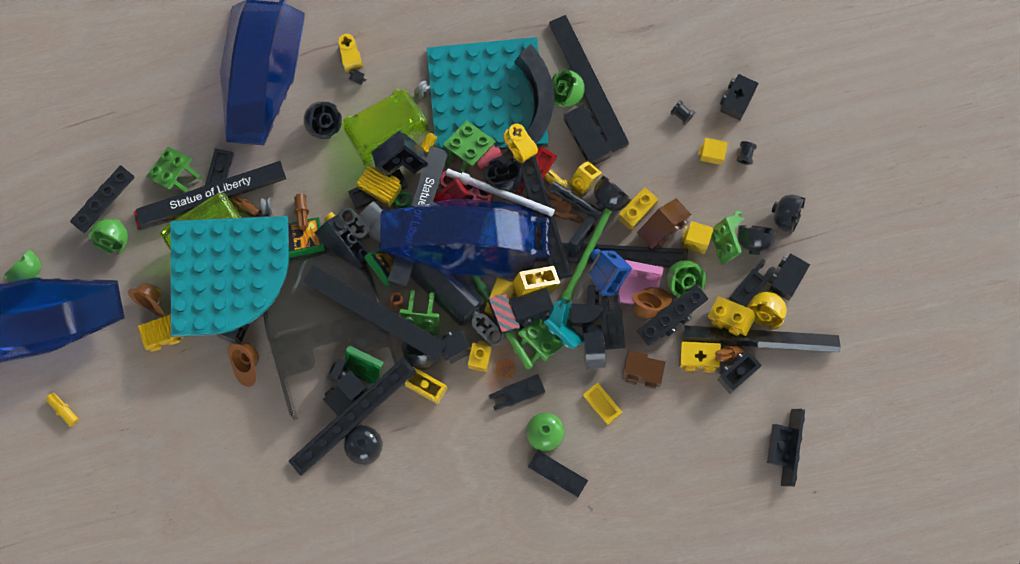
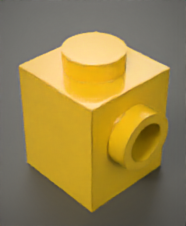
[698,138,728,165]
[569,161,602,195]
[468,341,492,372]

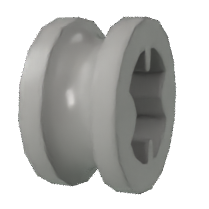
[414,81,432,99]
[261,197,273,215]

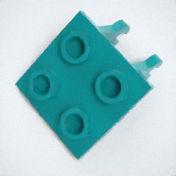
[544,298,584,349]

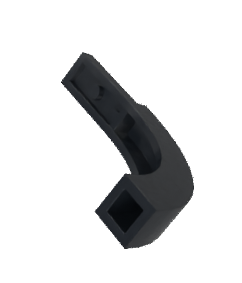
[494,44,554,170]

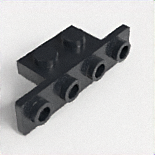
[70,165,135,233]
[637,285,708,346]
[767,408,805,487]

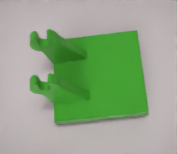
[443,120,496,174]
[146,147,202,193]
[711,211,745,265]
[400,290,439,336]
[513,319,564,365]

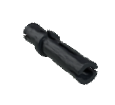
[548,180,603,221]

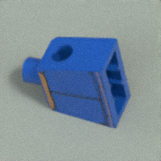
[589,249,632,295]

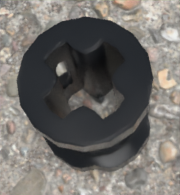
[670,100,695,125]
[736,141,757,165]

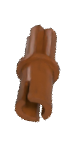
[294,193,309,230]
[227,196,262,218]
[389,292,405,310]
[715,346,744,362]

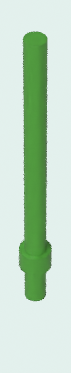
[559,208,612,307]
[470,271,533,370]

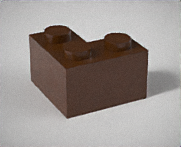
[637,198,692,249]
[622,350,666,389]

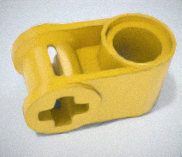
[338,34,363,72]
[503,124,538,163]

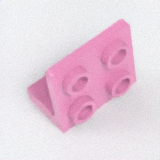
[618,260,663,305]

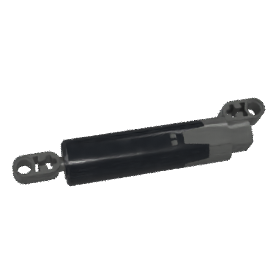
[338,202,506,345]

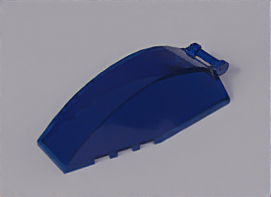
[220,0,305,146]
[380,198,551,278]
[0,277,125,363]

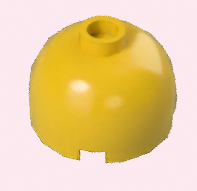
[747,292,787,329]

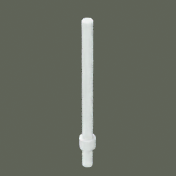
[445,169,555,217]

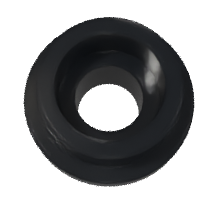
[348,70,367,85]

